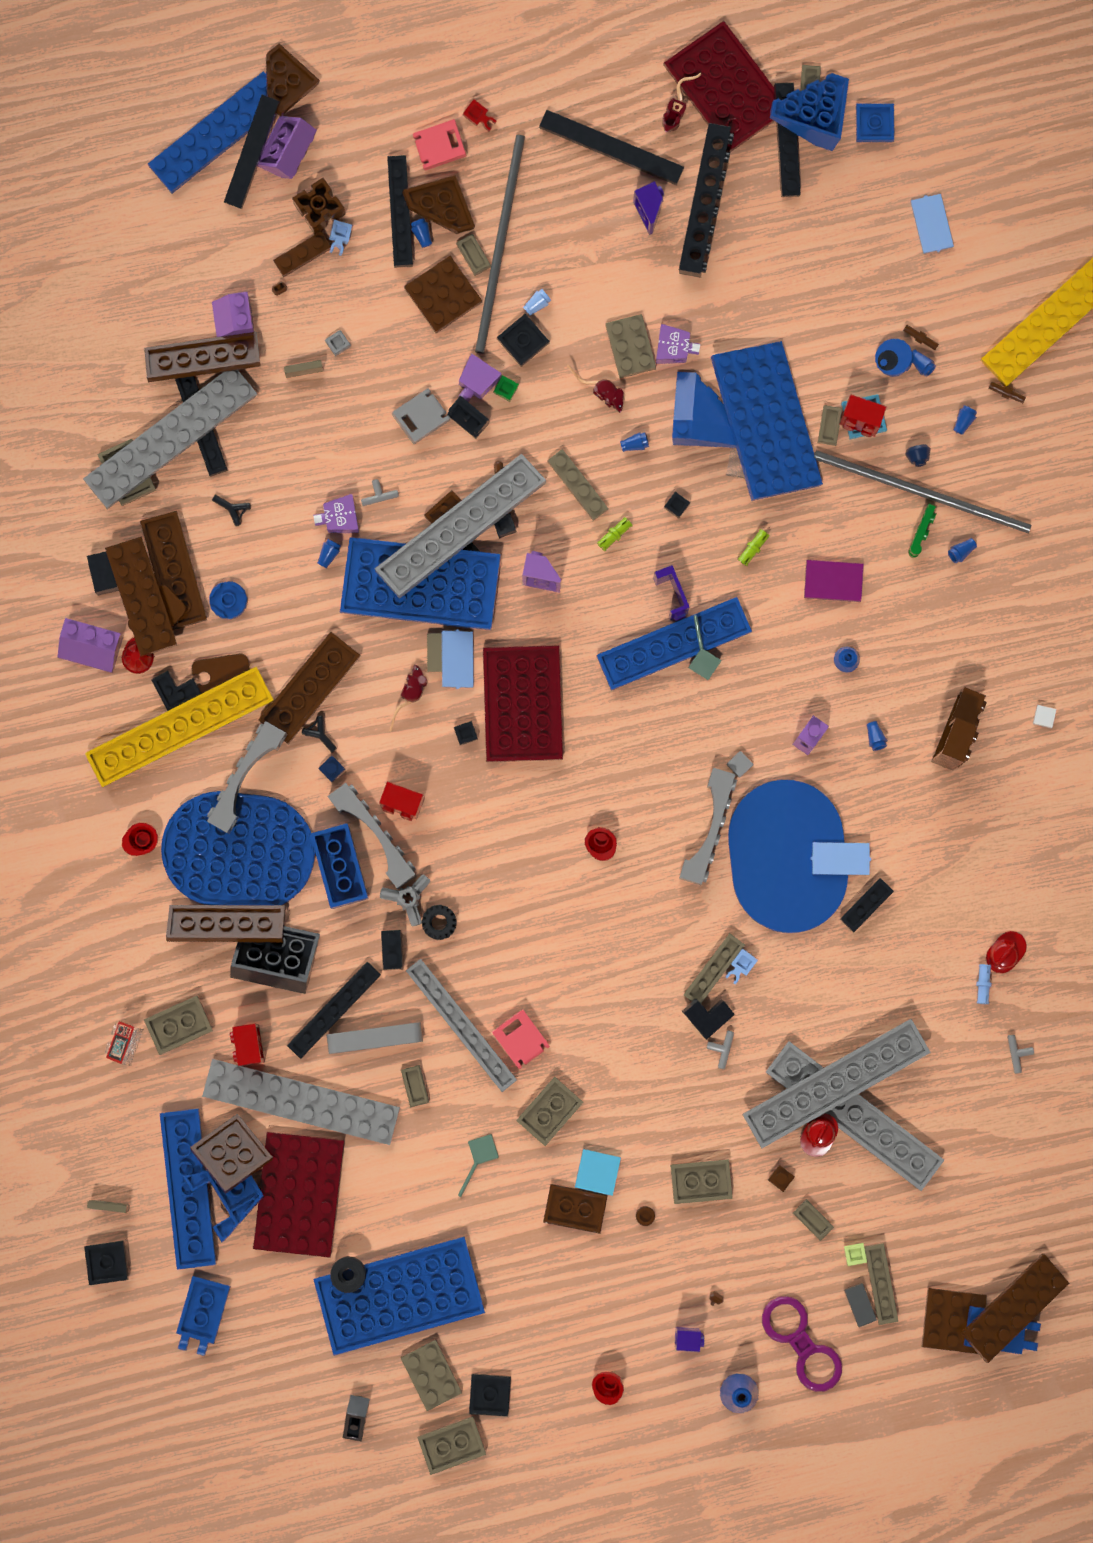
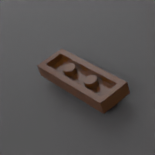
[273,231,331,278]

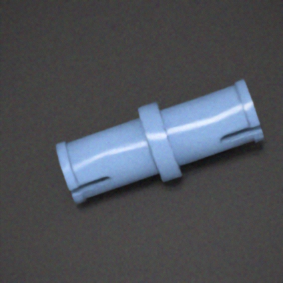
[976,964,992,1004]

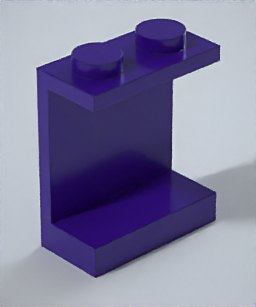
[653,565,690,621]

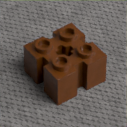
[292,178,346,235]

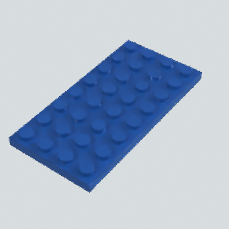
[711,341,823,501]
[340,537,501,630]
[313,1236,485,1355]

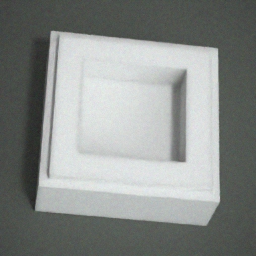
[1033,705,1056,728]

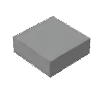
[325,330,351,357]
[726,751,754,778]

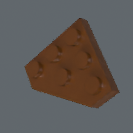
[265,43,320,117]
[402,175,475,234]

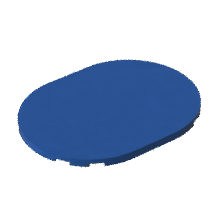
[728,780,848,933]
[161,791,315,905]

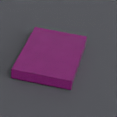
[804,560,864,602]

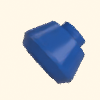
[834,647,860,673]

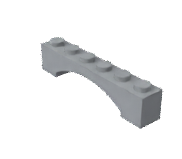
[207,721,288,834]
[679,768,737,886]
[327,783,416,889]

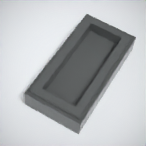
[844,1283,877,1327]

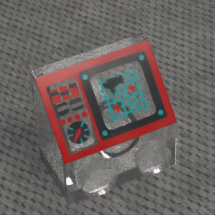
[105,1021,144,1066]

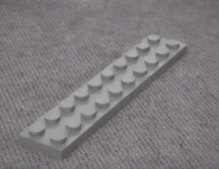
[83,370,257,510]
[375,454,546,599]
[742,1019,931,1149]
[766,1041,944,1191]
[202,1059,400,1145]

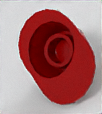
[986,931,1027,973]
[800,1113,838,1157]

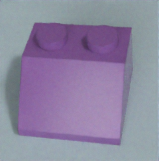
[212,292,254,337]

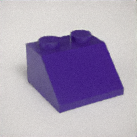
[633,181,664,235]

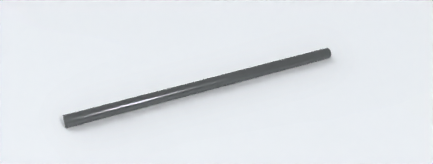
[475,135,525,354]
[814,450,1032,534]

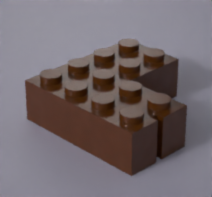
[931,687,987,771]

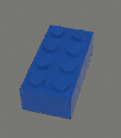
[310,823,369,909]

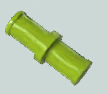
[597,517,633,551]
[737,529,770,566]

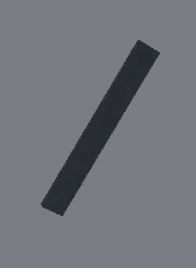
[539,110,684,186]

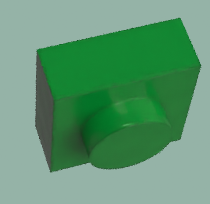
[493,375,519,402]

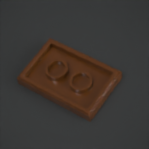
[543,1184,608,1234]

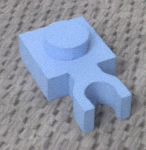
[329,220,352,256]
[726,948,758,985]

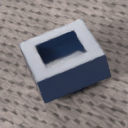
[318,756,346,783]

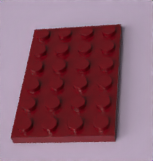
[663,21,775,152]
[483,645,563,762]
[253,1132,345,1258]

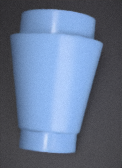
[523,289,551,316]

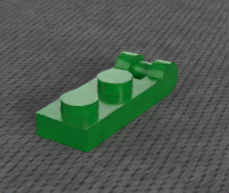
[908,504,937,558]

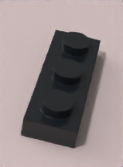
[840,878,894,933]

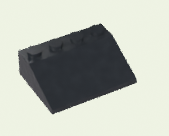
[230,926,320,994]

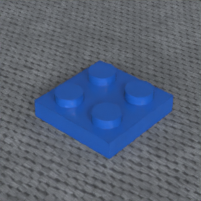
[856,103,894,142]

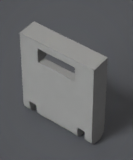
[392,388,451,445]

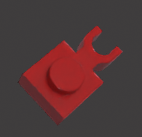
[462,99,497,132]

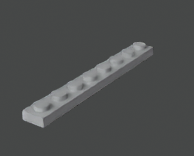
[406,959,517,1092]

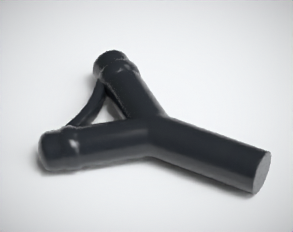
[212,494,251,526]
[302,715,337,753]

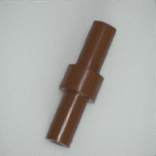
[903,325,939,350]
[988,382,1026,404]

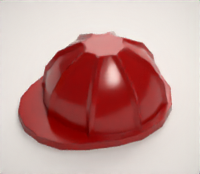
[122,638,154,674]
[122,822,158,856]
[585,827,617,861]
[592,1371,624,1405]

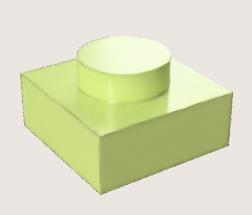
[844,1243,867,1266]

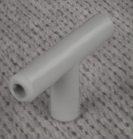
[361,479,399,506]
[707,1031,734,1069]
[1007,1035,1034,1074]

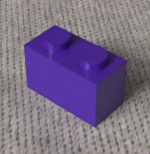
[675,1327,704,1352]

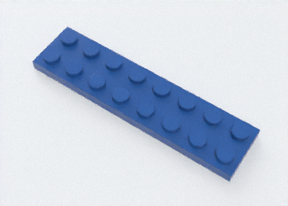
[148,71,267,194]
[596,597,752,691]
[159,1108,216,1270]

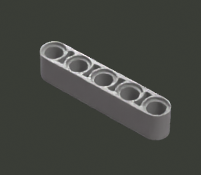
[326,1022,423,1054]

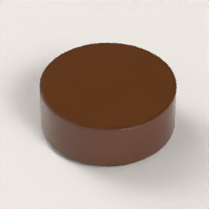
[636,1206,655,1226]

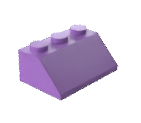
[257,116,317,179]
[522,551,561,593]
[57,618,123,673]

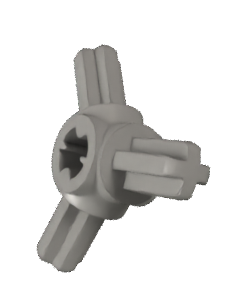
[380,874,430,926]

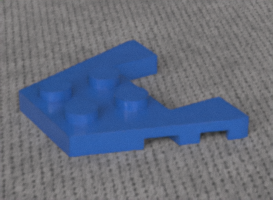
[183,1170,263,1243]

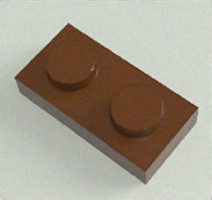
[424,490,462,524]

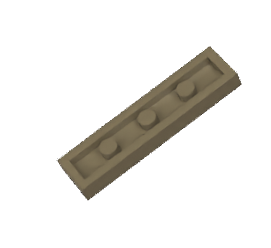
[547,449,608,521]
[683,933,745,1003]
[864,1243,898,1325]

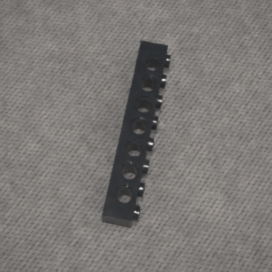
[679,123,734,278]

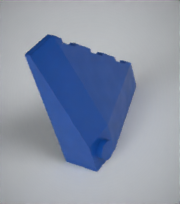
[770,73,849,151]
[672,372,736,448]

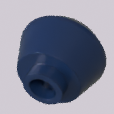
[905,444,931,467]

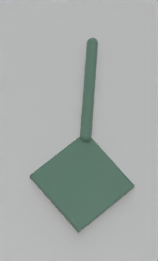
[688,615,722,680]
[458,1134,499,1197]

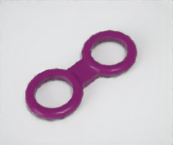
[762,1296,842,1392]

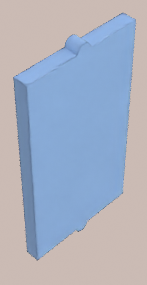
[910,194,954,254]
[442,629,473,689]
[810,842,871,875]

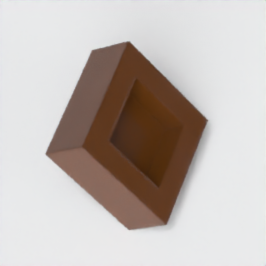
[768,1165,795,1192]

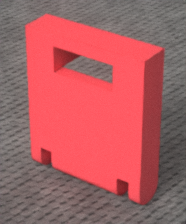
[413,119,467,170]
[492,1009,550,1069]

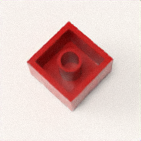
[839,394,887,437]
[379,782,425,821]
[230,1023,265,1066]

